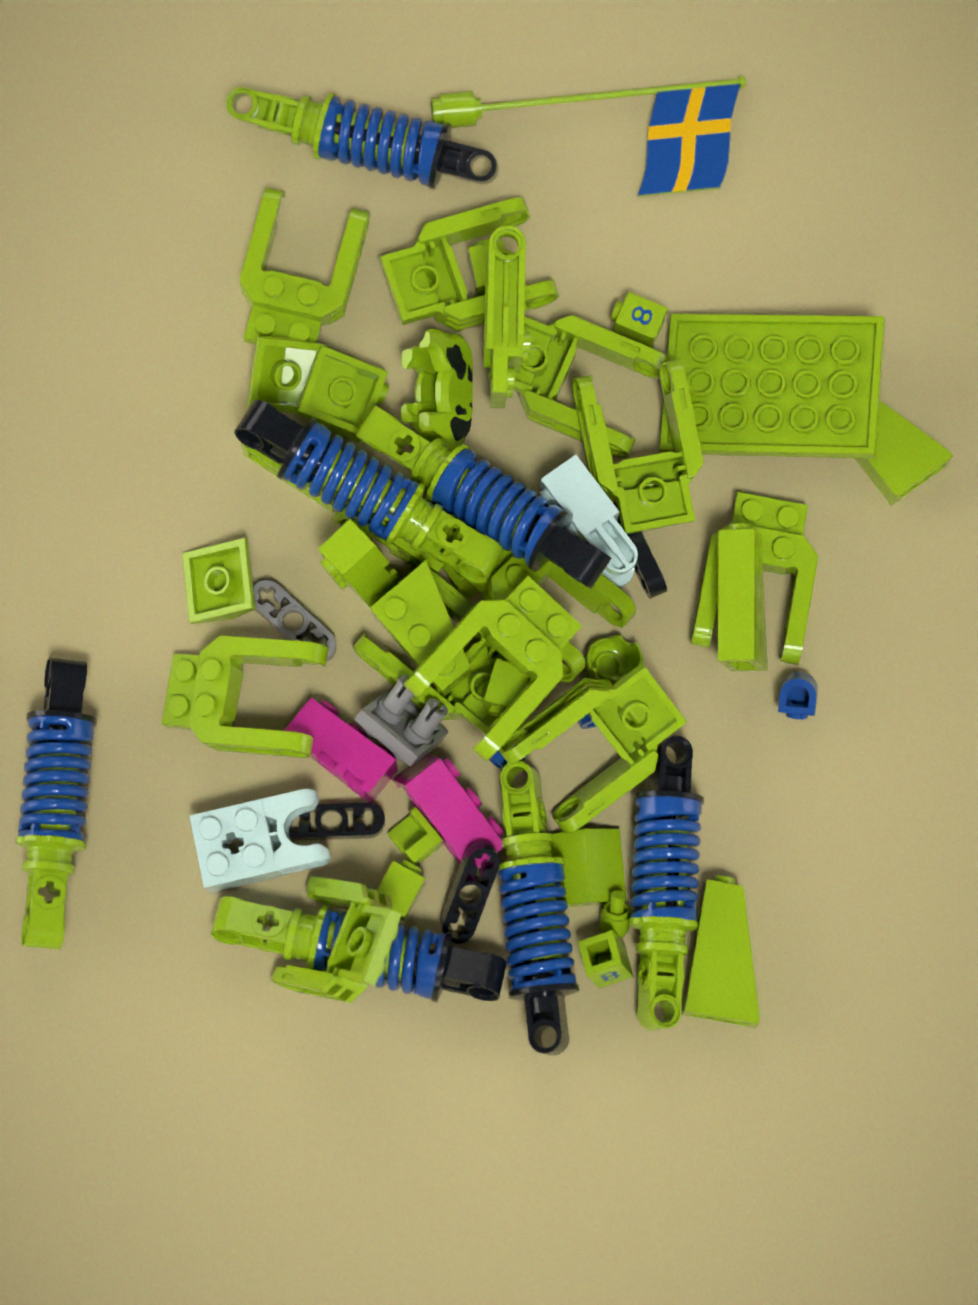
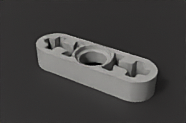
[253,580,336,662]

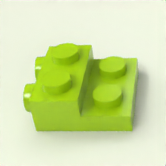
[296,345,389,443]

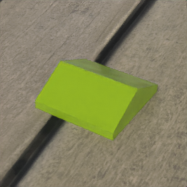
[247,336,327,413]
[182,538,255,624]
[550,829,627,907]

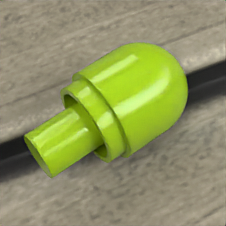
[600,890,631,939]

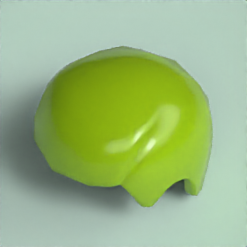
[585,635,644,684]

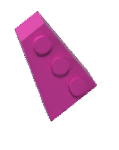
[284,698,398,803]
[391,754,504,868]

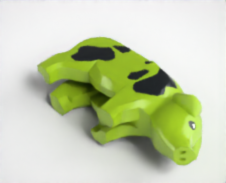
[401,329,473,495]

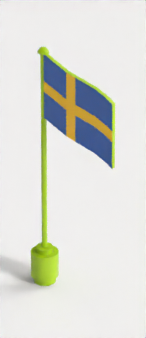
[431,75,746,197]

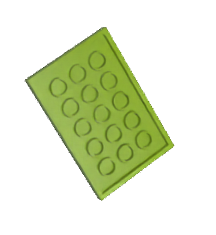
[660,314,886,459]

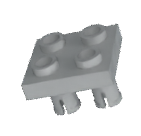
[354,675,449,767]

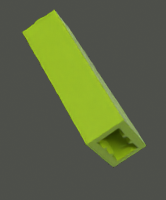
[855,400,953,506]
[718,523,768,672]
[682,875,760,1028]

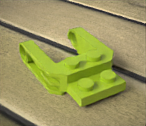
[239,187,370,345]
[380,197,559,332]
[483,226,530,408]
[487,315,669,458]
[572,360,704,534]
[691,492,819,665]
[456,550,636,683]
[352,569,531,736]
[403,576,582,761]
[161,635,329,758]
[499,663,687,833]
[271,876,402,1004]

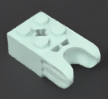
[538,455,638,588]
[189,789,331,893]

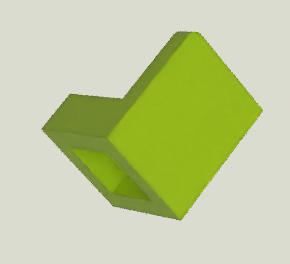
[388,807,443,866]

